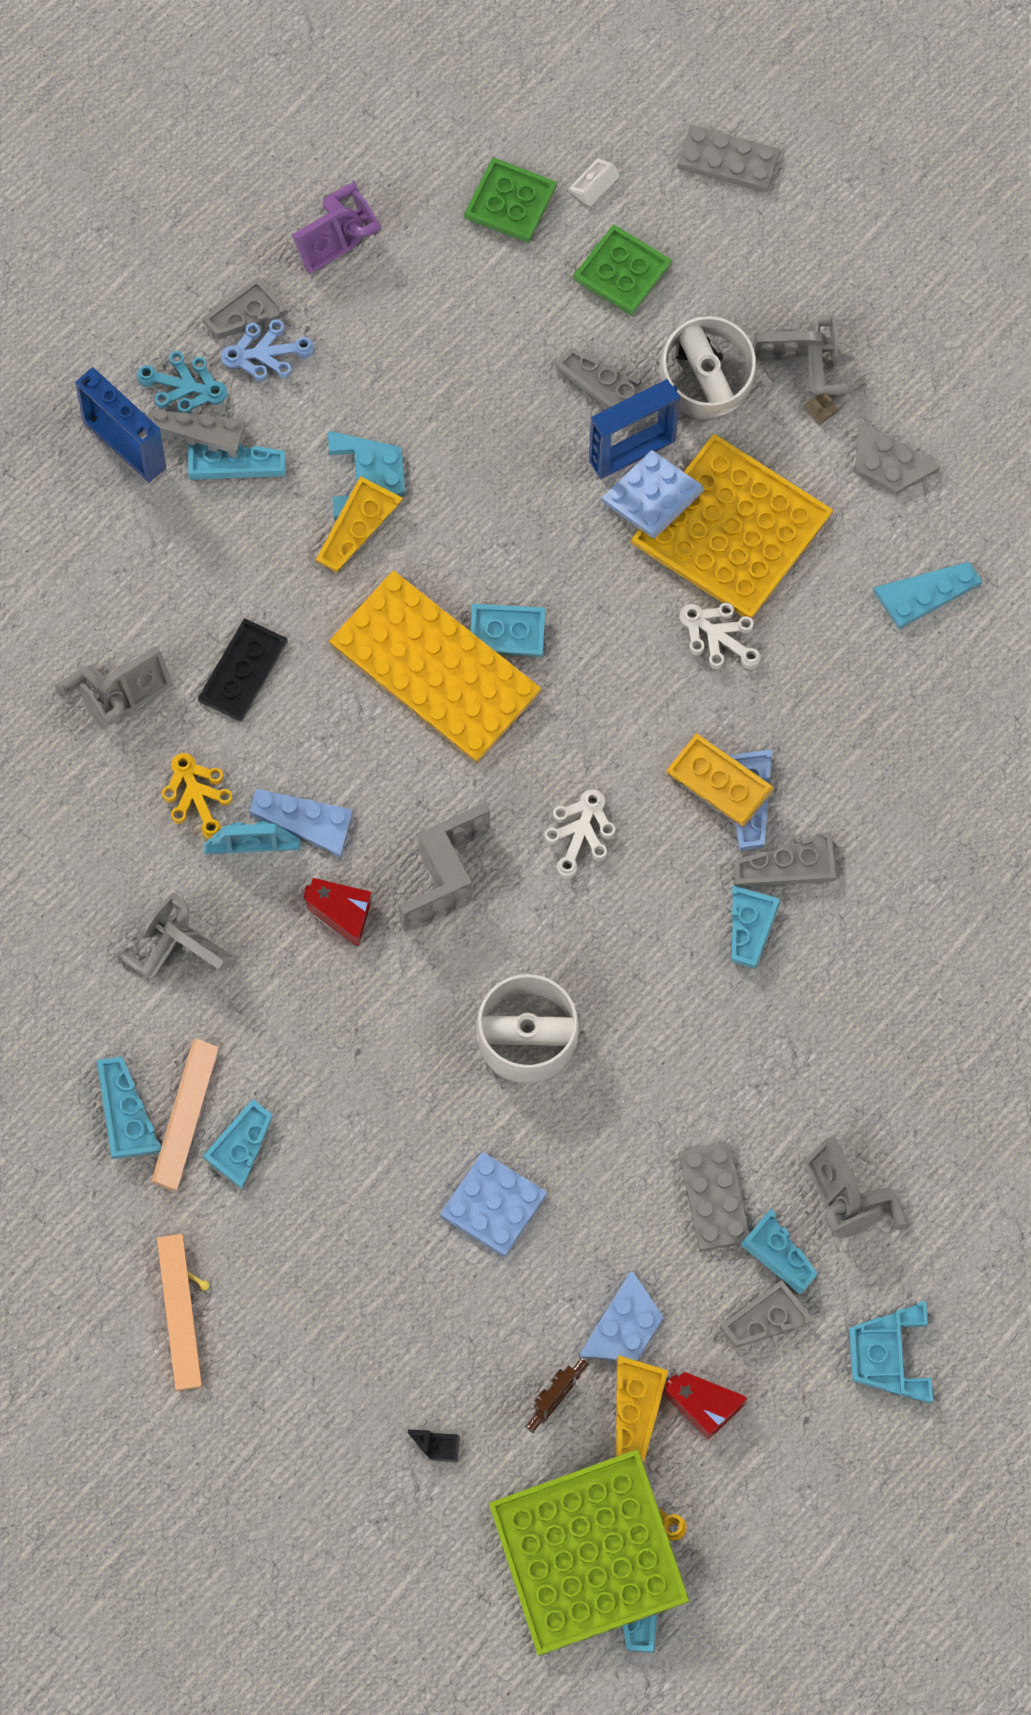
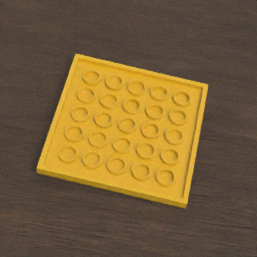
[631,434,833,619]

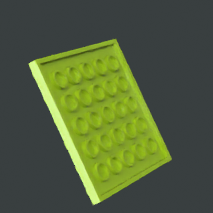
[489,1449,690,1656]

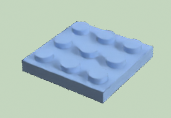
[602,450,704,539]
[440,1152,547,1257]

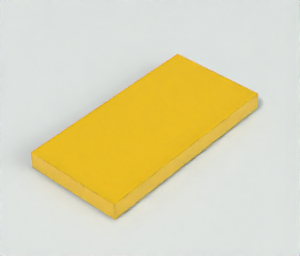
[666,733,774,828]

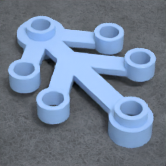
[221,320,314,382]

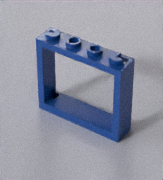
[75,367,166,483]
[588,379,681,480]

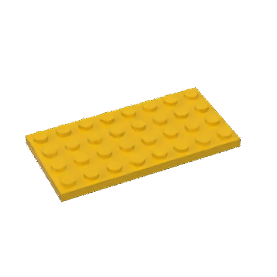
[329,570,542,763]

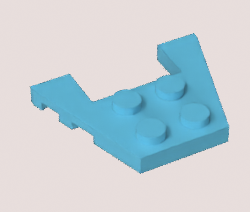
[328,431,405,520]
[849,1301,933,1404]

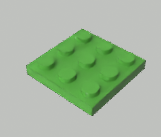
[464,157,557,243]
[573,224,672,316]

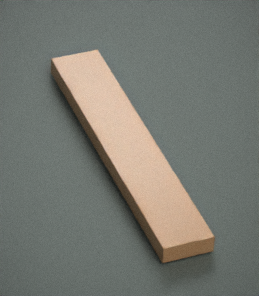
[151,1038,219,1191]
[157,1234,203,1391]

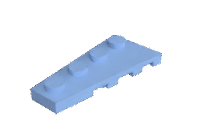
[250,789,353,858]

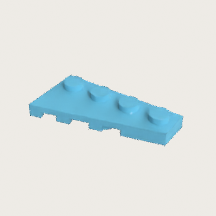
[188,443,286,480]

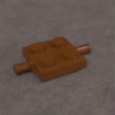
[525,1358,589,1433]

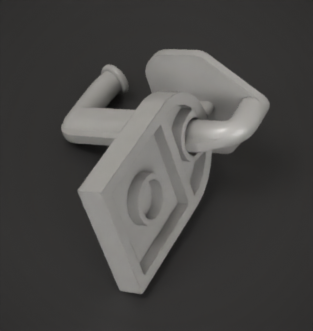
[753,315,853,396]
[55,646,174,729]
[116,893,237,978]
[804,1136,910,1239]

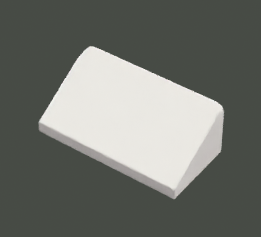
[568,159,619,206]

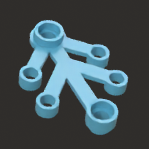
[137,351,227,414]

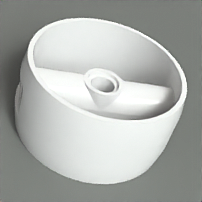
[659,316,757,419]
[476,974,579,1084]

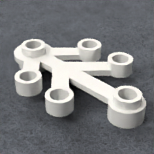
[680,603,761,670]
[545,789,615,879]

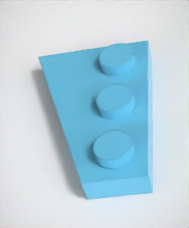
[741,1208,818,1295]

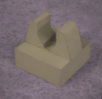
[804,393,838,426]

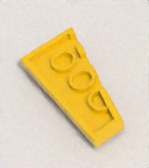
[315,476,403,573]

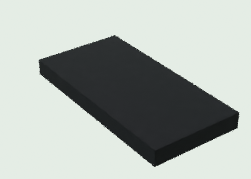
[198,618,288,722]

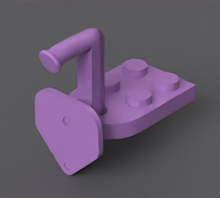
[292,180,382,274]

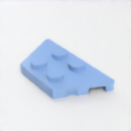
[579,1271,663,1361]

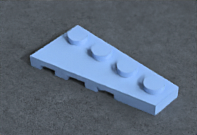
[729,749,772,851]

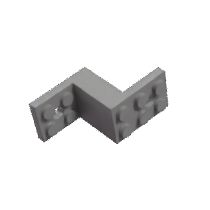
[399,802,490,931]

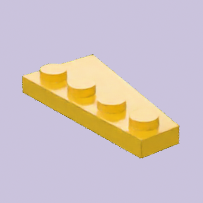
[615,1355,668,1463]

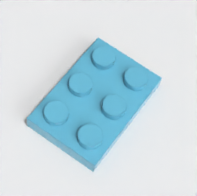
[470,604,545,657]

